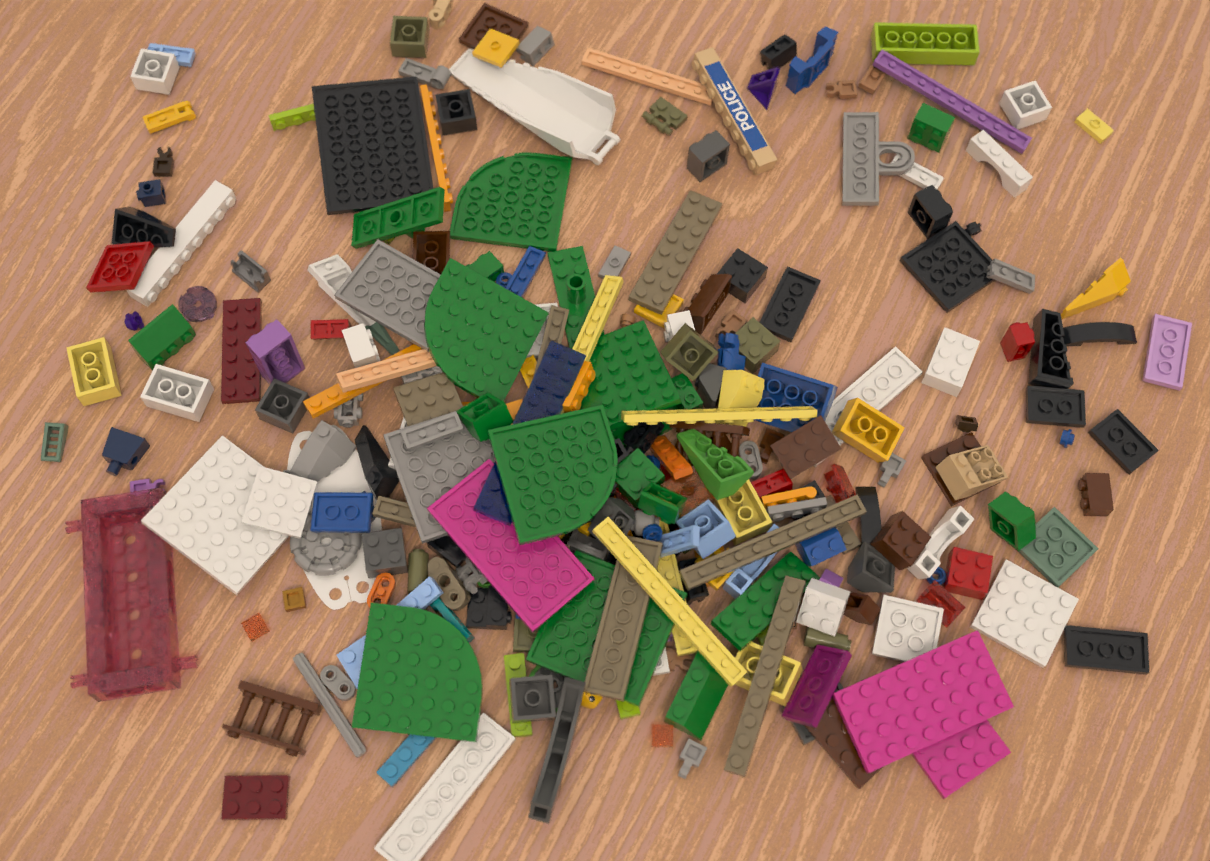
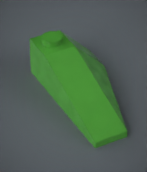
[677,428,754,500]

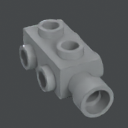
[334,370,363,428]

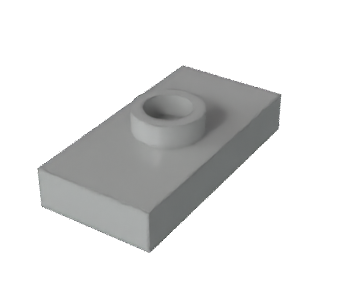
[598,246,631,279]

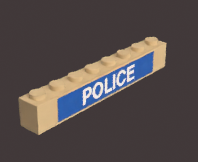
[692,47,777,175]

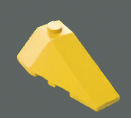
[1061,257,1131,319]

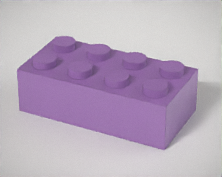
[245,319,305,385]

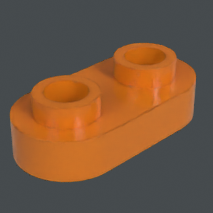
[367,573,396,608]

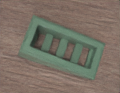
[40,422,68,462]

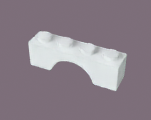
[966,130,1033,198]
[907,506,974,580]

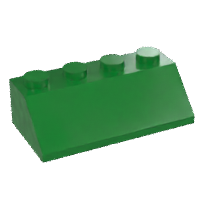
[664,651,728,741]

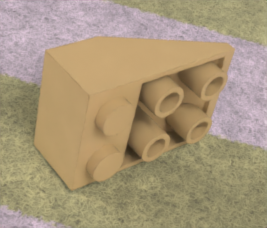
[935,445,1008,500]

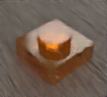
[241,613,270,641]
[652,724,673,748]

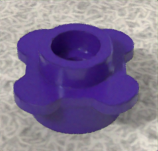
[124,311,144,331]

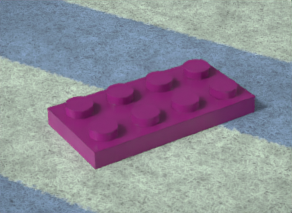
[781,645,852,728]

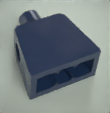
[102,427,150,476]

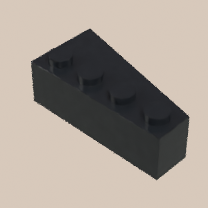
[1028,309,1074,389]

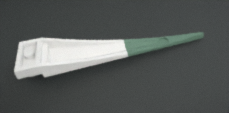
[308,254,400,355]

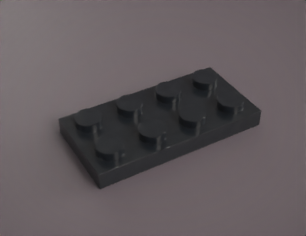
[760,266,821,342]
[1064,625,1150,675]

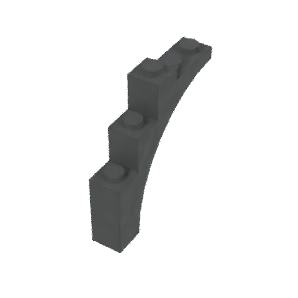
[528,677,586,824]

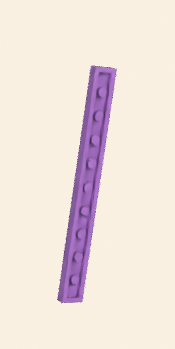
[872,49,1032,154]

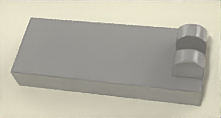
[986,259,1035,294]

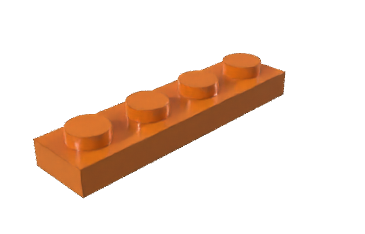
[650,435,693,480]

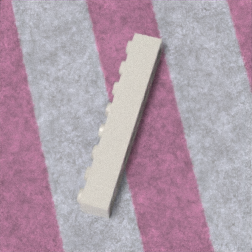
[126,180,236,307]

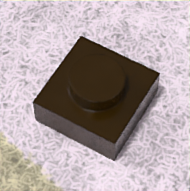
[955,415,978,433]

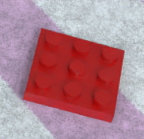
[86,241,154,293]

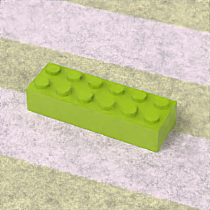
[871,22,980,65]

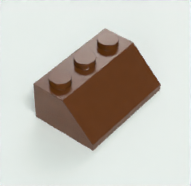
[413,231,450,275]
[683,274,732,335]

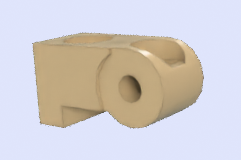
[429,0,453,29]

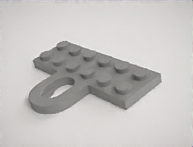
[842,112,915,206]

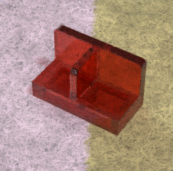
[824,464,856,503]

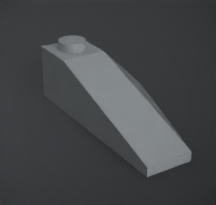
[290,420,357,482]

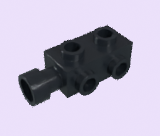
[623,422,665,456]

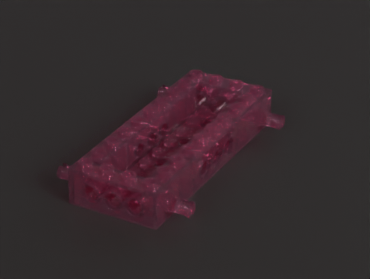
[65,487,199,702]

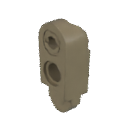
[427,557,471,611]

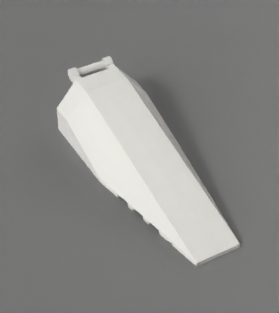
[449,49,620,165]

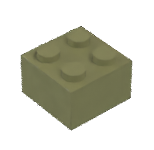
[390,16,429,58]
[735,317,781,374]
[661,323,718,381]

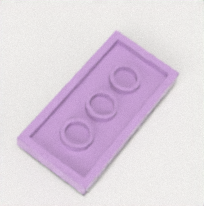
[1142,314,1192,391]

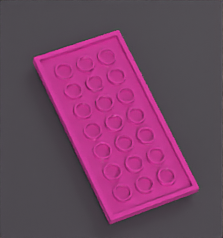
[427,459,595,633]
[832,630,1014,773]

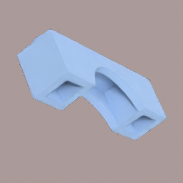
[722,524,780,599]

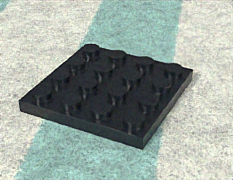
[900,221,995,313]

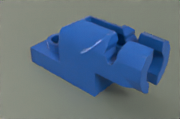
[717,333,746,370]

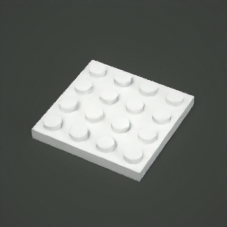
[970,559,1079,668]

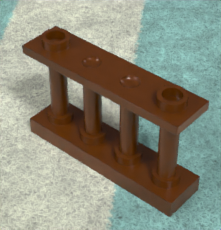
[670,421,750,470]
[222,680,322,757]

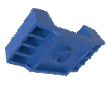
[786,26,838,94]

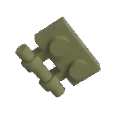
[642,97,688,136]

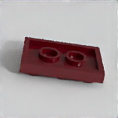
[221,775,290,820]

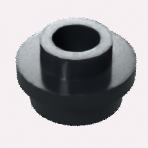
[965,222,982,236]

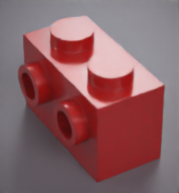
[1000,322,1035,362]

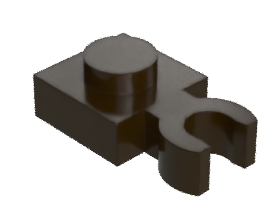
[152,147,174,177]

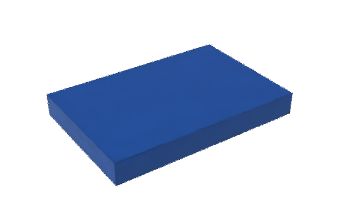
[310,492,374,533]

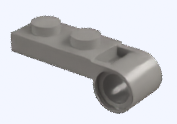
[398,58,451,89]

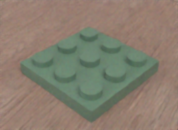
[1018,507,1099,587]

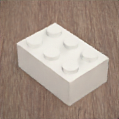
[921,327,980,397]
[140,364,214,422]

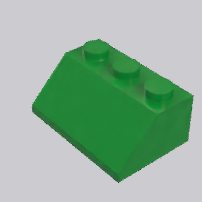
[128,304,196,371]

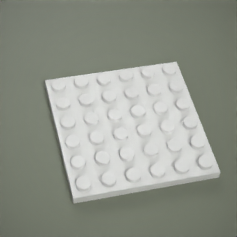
[141,436,313,595]

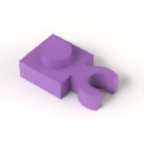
[130,479,166,502]

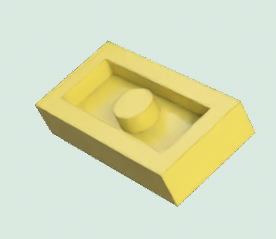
[1074,109,1114,144]

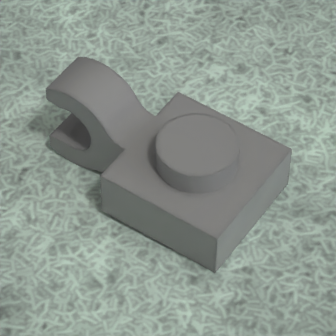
[878,453,906,488]
[678,739,707,779]

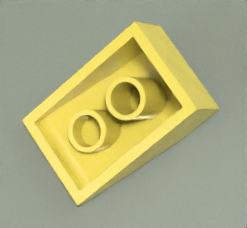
[716,370,765,427]

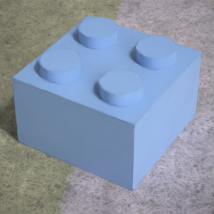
[676,499,736,559]

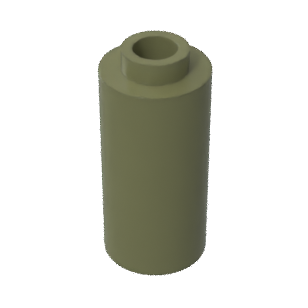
[407,549,429,594]
[804,627,851,651]

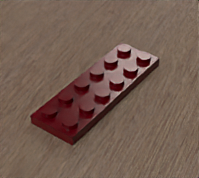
[221,298,262,404]

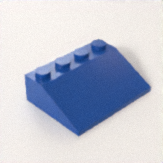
[754,363,838,432]

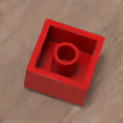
[942,547,993,600]

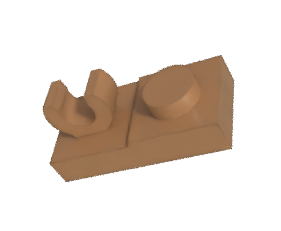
[858,58,886,95]

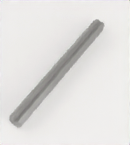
[293,653,366,757]

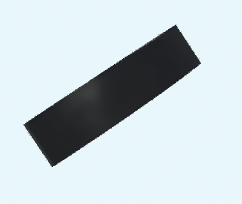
[1063,322,1137,347]
[855,487,881,547]

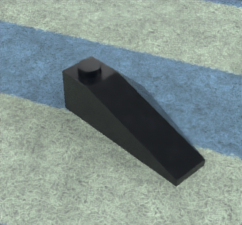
[111,207,176,248]
[355,425,399,500]

